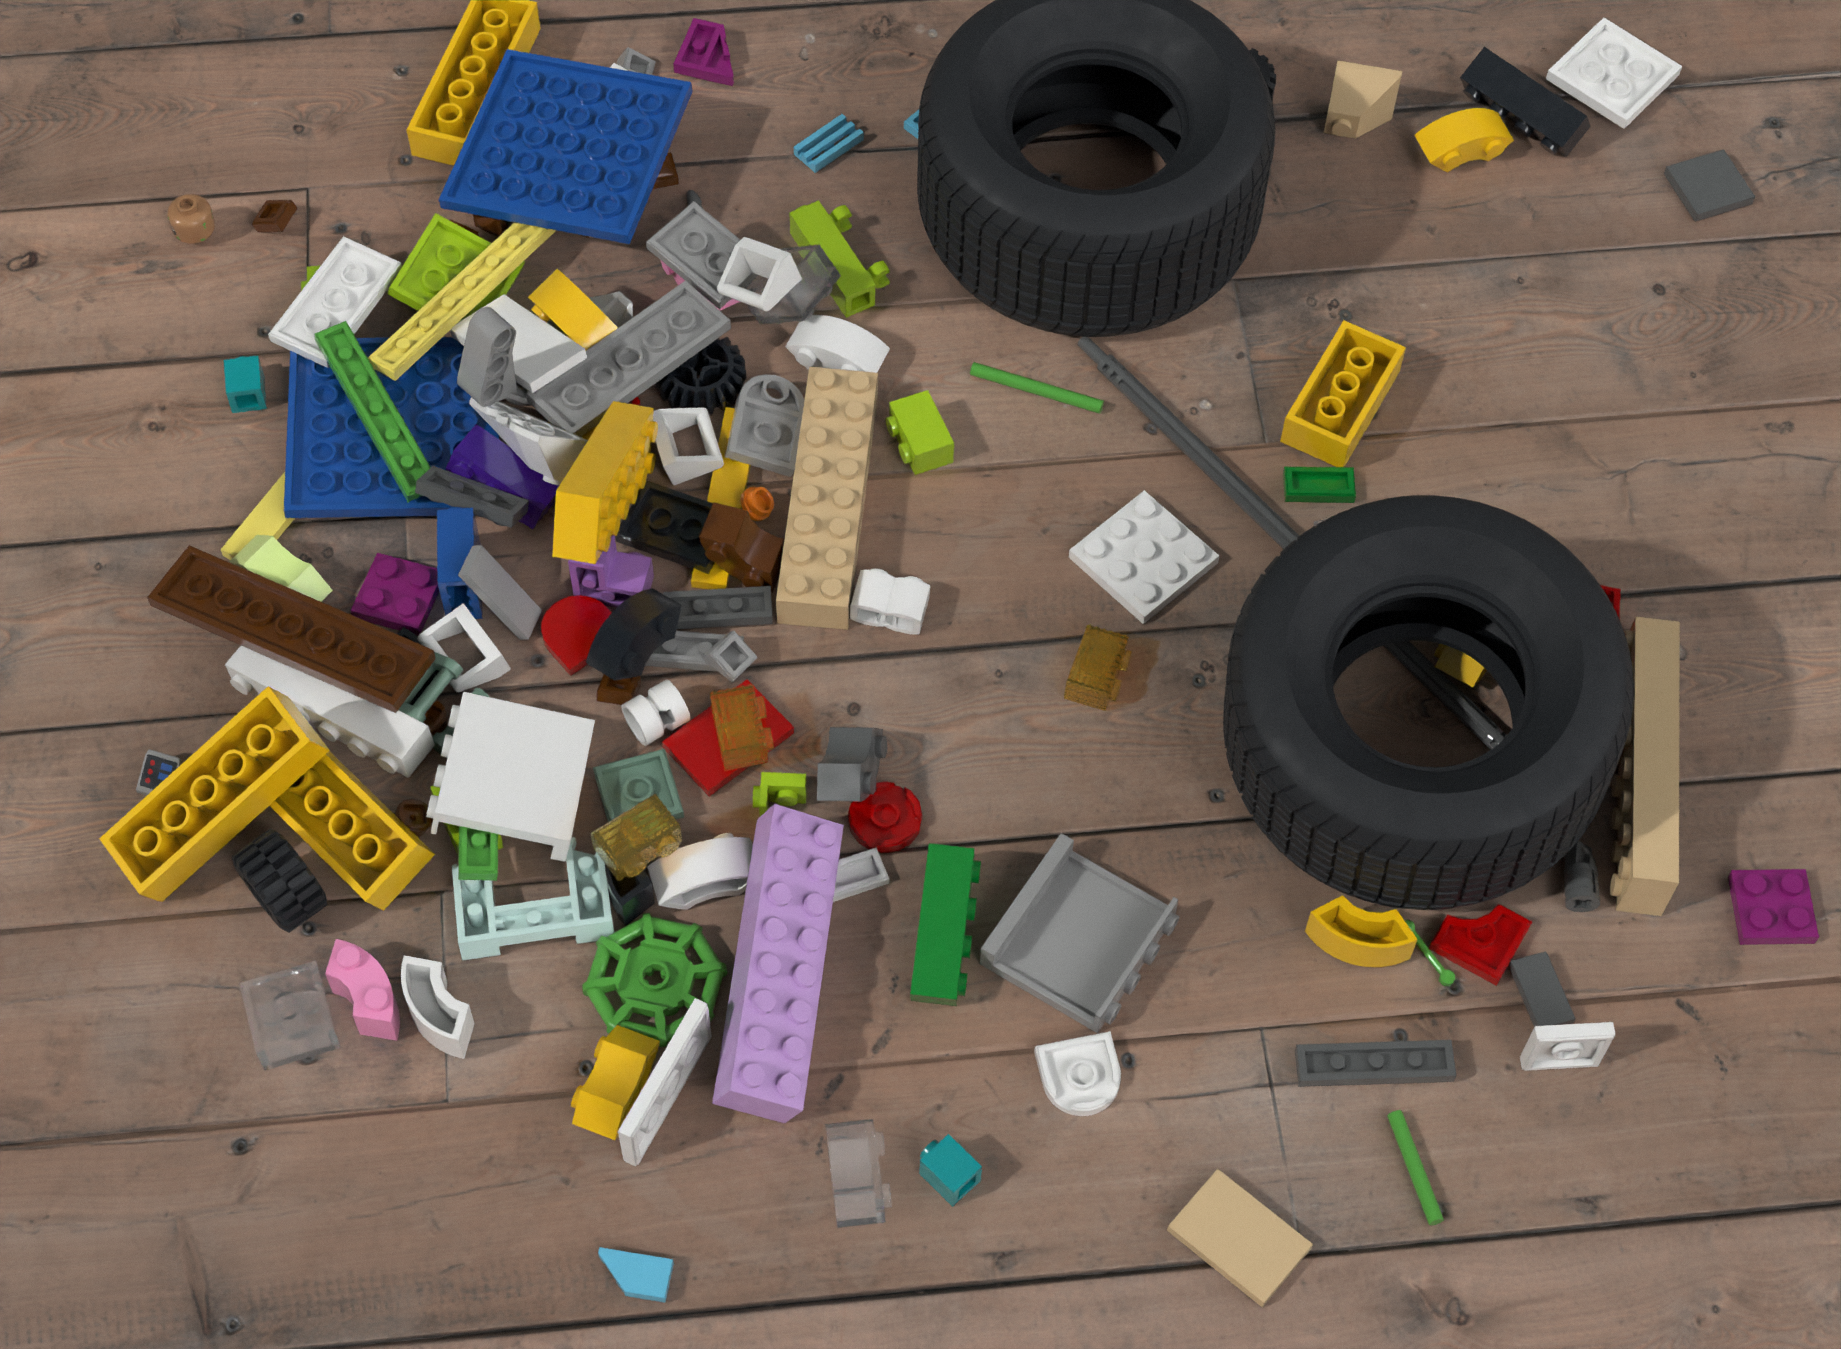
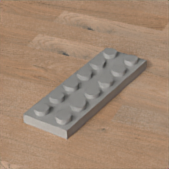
[526,280,731,437]

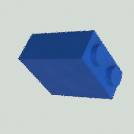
[437,507,483,619]

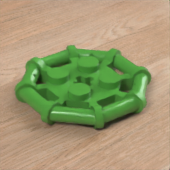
[582,913,727,1047]

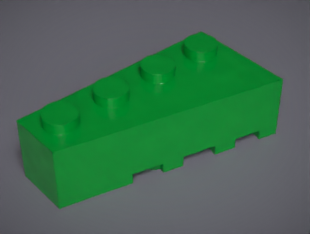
[910,843,981,1006]

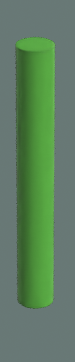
[1387,1110,1444,1226]

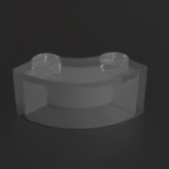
[825,1119,892,1228]

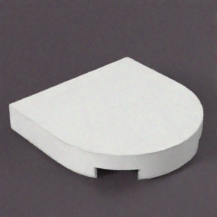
[1034,1032,1121,1116]

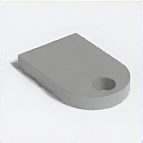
[725,374,804,477]

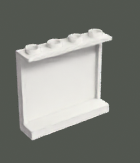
[426,692,595,862]

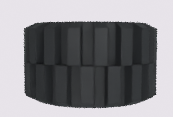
[232,828,327,933]

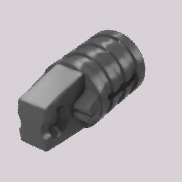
[1563,841,1600,912]

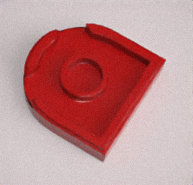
[541,595,612,676]

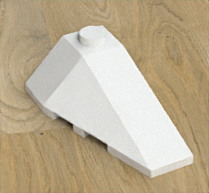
[469,397,588,485]

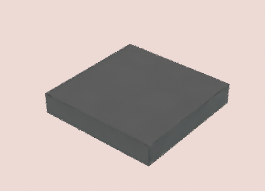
[1664,149,1755,222]

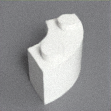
[785,315,890,373]
[647,833,753,910]
[401,955,475,1059]

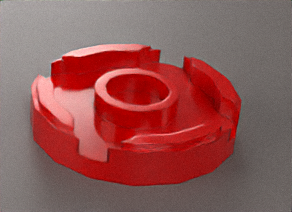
[848,781,922,853]

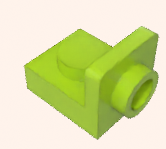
[753,772,807,817]

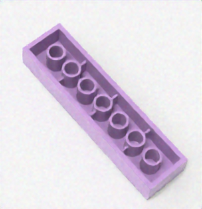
[712,804,844,1123]

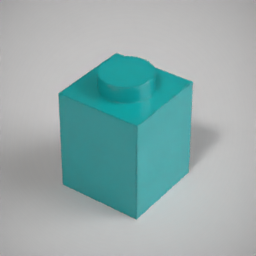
[224,355,267,413]
[919,1134,982,1207]

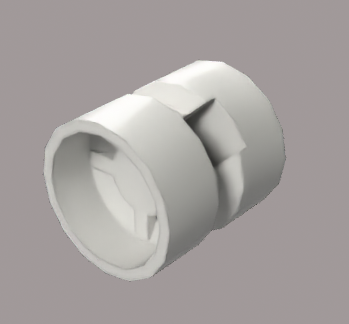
[621,679,690,746]

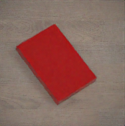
[662,679,794,797]

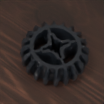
[655,337,747,416]

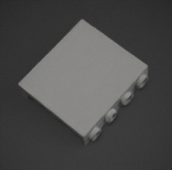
[980,833,1180,1033]

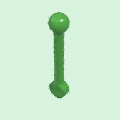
[1404,919,1455,986]

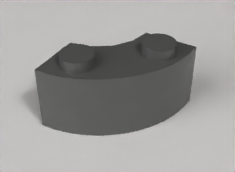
[817,727,887,801]

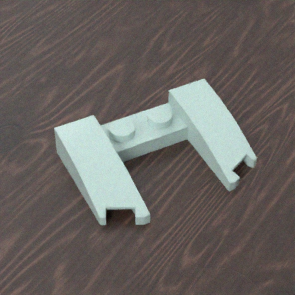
[452,837,614,961]

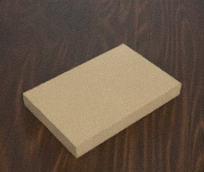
[1167,1169,1313,1307]

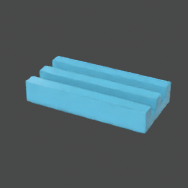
[793,114,864,173]

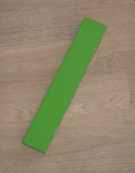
[314,321,431,502]

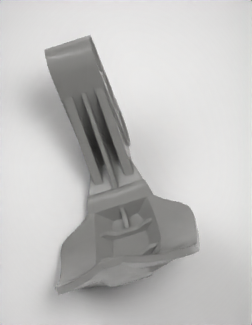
[457,291,633,407]

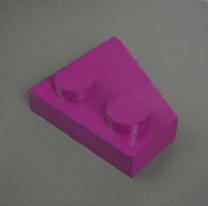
[673,18,734,86]

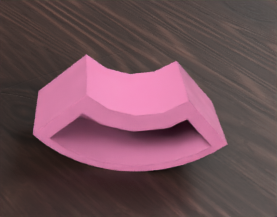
[325,939,400,1041]

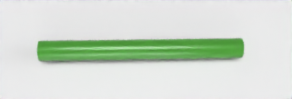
[970,362,1104,414]

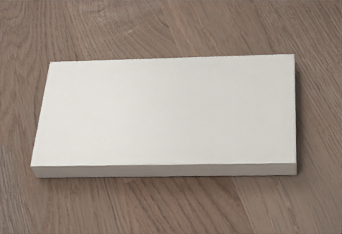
[268,236,402,368]
[450,294,587,393]
[618,998,712,1166]

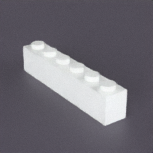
[225,646,435,778]

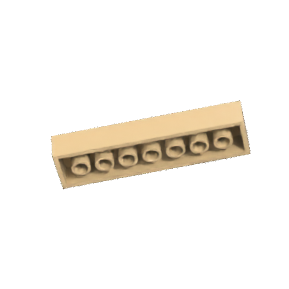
[776,367,878,630]
[1610,616,1680,916]

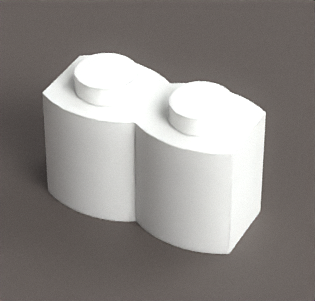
[850,568,930,634]

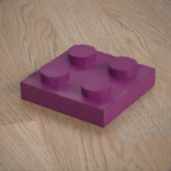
[350,553,440,636]
[1728,869,1819,945]

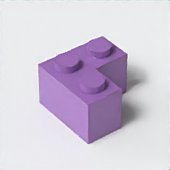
[568,535,654,607]

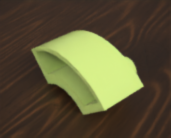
[229,535,333,602]

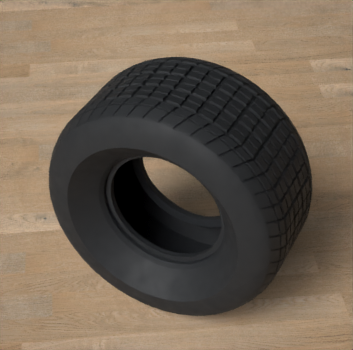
[917,0,1276,337]
[1223,495,1634,910]

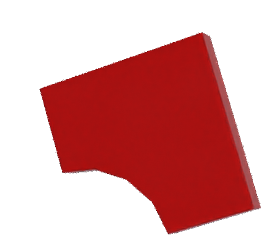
[1429,903,1532,986]

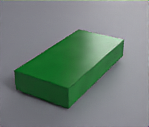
[1283,466,1356,503]

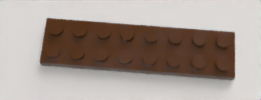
[147,545,436,713]

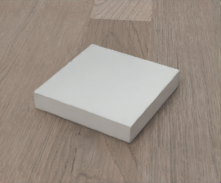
[1520,1022,1616,1071]

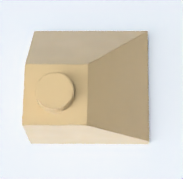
[1324,61,1402,138]

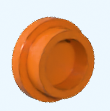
[741,487,774,521]

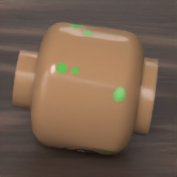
[168,194,215,244]

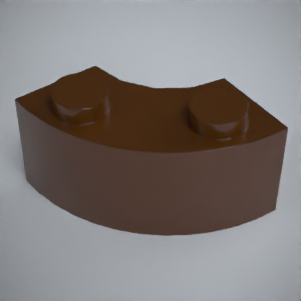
[699,502,784,593]

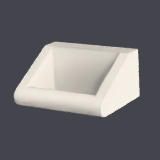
[717,237,802,311]
[653,407,724,486]
[417,603,511,692]

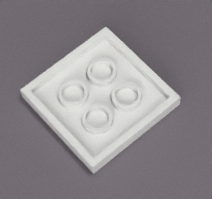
[1546,18,1682,129]
[1069,490,1219,624]

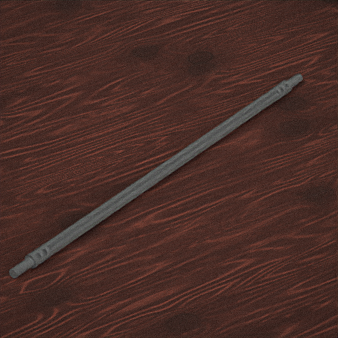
[1077,336,1507,750]

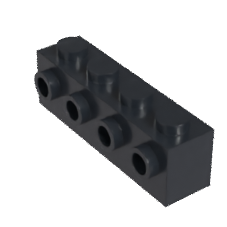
[1460,47,1591,157]

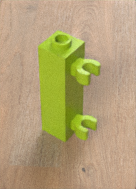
[789,200,890,318]

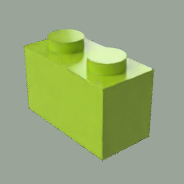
[885,390,954,475]

